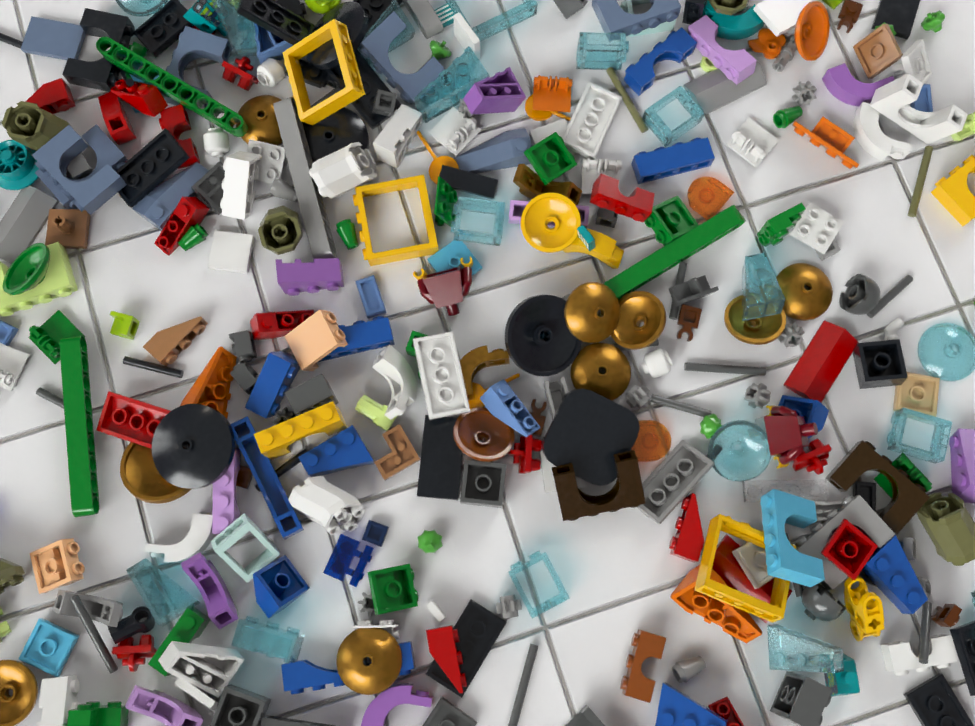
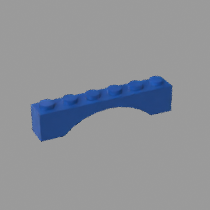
[230,416,304,539]
[281,641,415,695]

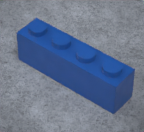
[631,137,715,184]
[319,316,395,362]

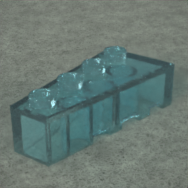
[414,46,489,123]

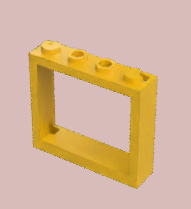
[282,19,365,126]
[353,175,439,266]
[695,514,796,623]

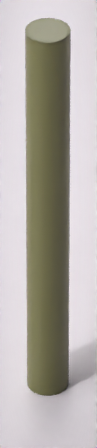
[606,67,648,133]
[908,146,933,217]

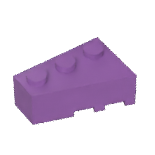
[463,67,526,114]
[275,258,344,296]
[949,428,975,503]

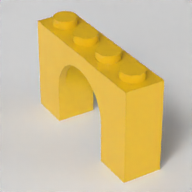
[931,155,975,227]
[254,401,347,460]

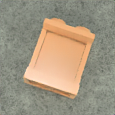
[284,309,348,371]

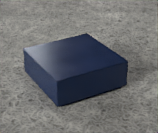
[362,520,389,547]

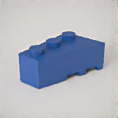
[245,350,300,419]
[298,425,375,477]
[862,535,928,614]
[655,682,727,726]

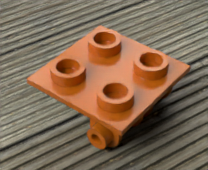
[533,75,572,112]

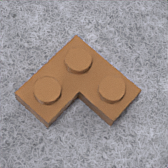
[374,424,421,481]

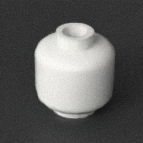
[256,58,285,87]
[203,128,230,157]
[641,349,673,378]

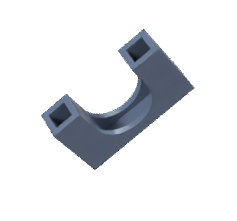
[592,0,681,42]
[359,11,446,104]
[160,26,233,111]
[35,124,128,209]
[32,125,127,215]

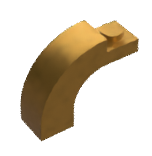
[513,164,582,205]
[460,345,510,400]

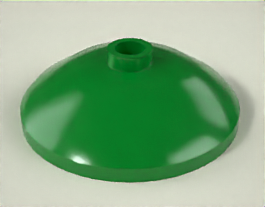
[3,243,50,295]

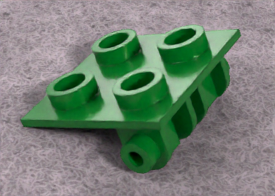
[434,176,458,228]
[28,310,85,364]
[874,453,932,498]

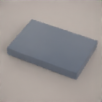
[21,16,86,60]

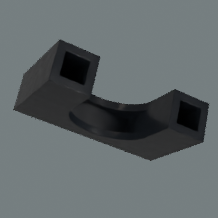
[62,8,135,92]

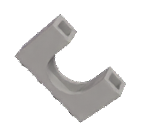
[794,495,896,590]

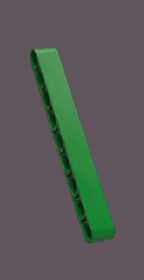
[96,37,248,137]
[603,205,746,300]
[59,335,99,517]

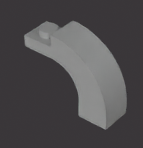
[53,590,123,627]

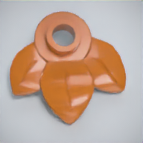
[748,28,786,59]

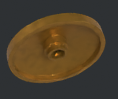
[120,442,191,504]

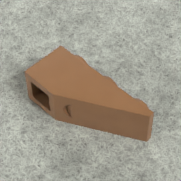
[143,316,208,366]

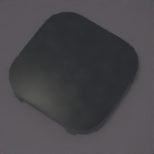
[541,388,640,486]

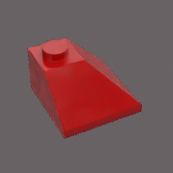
[821,519,878,580]

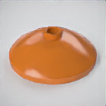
[794,1,829,61]

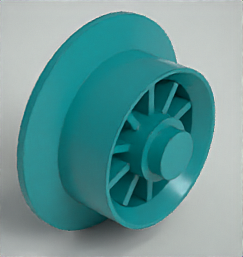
[0,140,39,190]

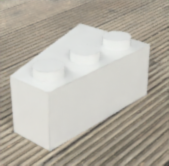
[373,104,423,169]
[220,151,263,220]

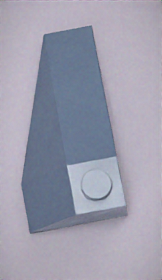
[132,162,209,231]

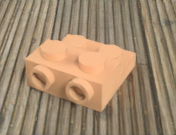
[30,538,85,594]

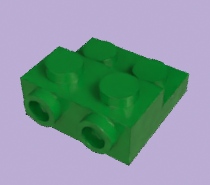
[524,132,577,185]
[644,195,699,246]
[757,203,806,247]
[367,564,418,616]

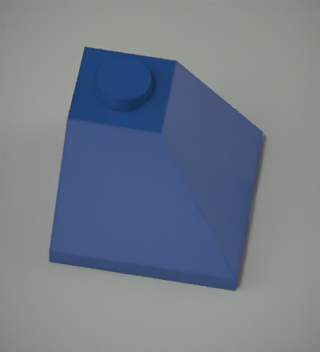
[778,395,829,439]
[253,555,310,618]

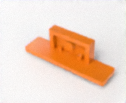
[792,117,859,169]

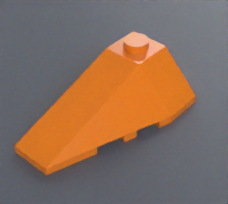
[179,347,237,419]
[670,565,762,643]

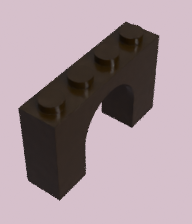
[825,440,930,535]
[552,450,646,521]

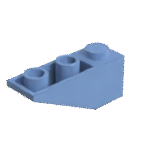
[480,379,541,437]

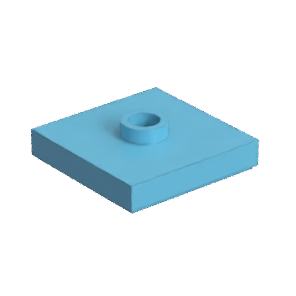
[427,237,482,276]
[19,618,80,677]

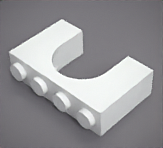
[870,73,968,144]

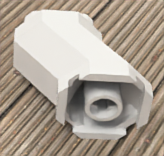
[309,142,377,199]
[288,476,366,535]

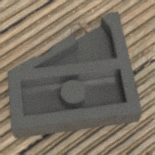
[192,161,225,215]

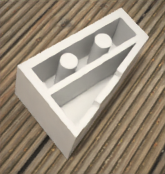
[158,641,245,698]
[36,674,80,726]

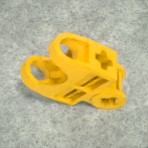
[844,575,884,642]

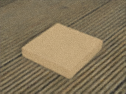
[893,372,940,418]

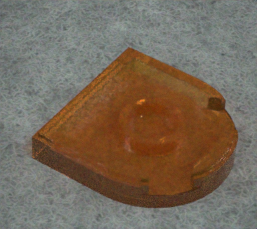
[687,176,734,220]
[631,420,671,462]

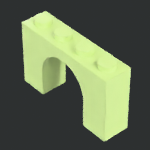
[0,242,78,316]

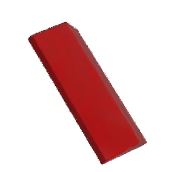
[783,320,859,403]
[96,391,170,449]
[712,534,792,624]

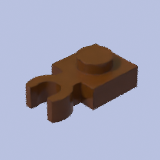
[837,0,863,33]
[677,304,702,342]
[529,399,547,437]
[931,604,962,627]

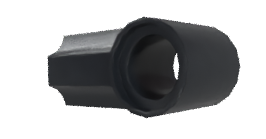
[108,606,155,644]

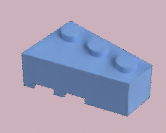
[254,23,293,64]

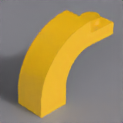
[562,228,624,269]

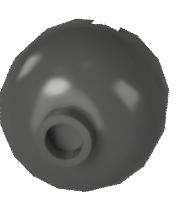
[839,274,880,315]
[801,583,846,621]

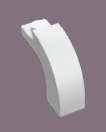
[853,102,912,161]
[372,345,417,420]
[144,513,215,563]

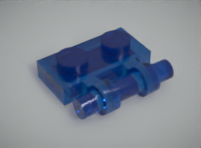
[323,534,374,587]

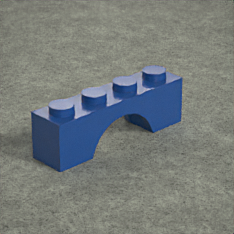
[624,27,697,96]

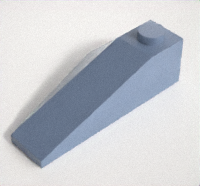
[454,128,532,174]

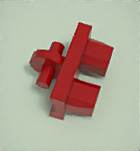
[221,56,259,91]
[508,435,542,474]
[792,438,832,475]
[112,634,157,672]

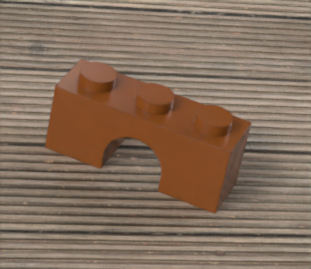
[620,629,666,703]

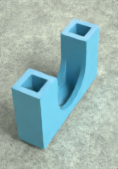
[760,489,825,587]

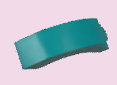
[703,0,765,40]

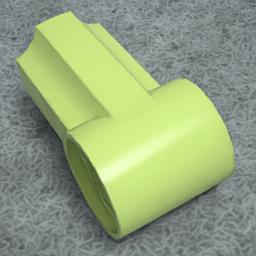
[355,395,398,431]

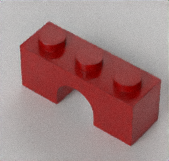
[159,104,200,169]
[590,174,655,222]

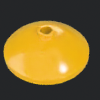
[521,193,581,253]

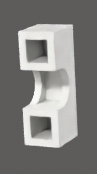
[880,634,958,675]

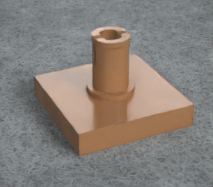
[853,24,903,79]
[45,209,91,249]

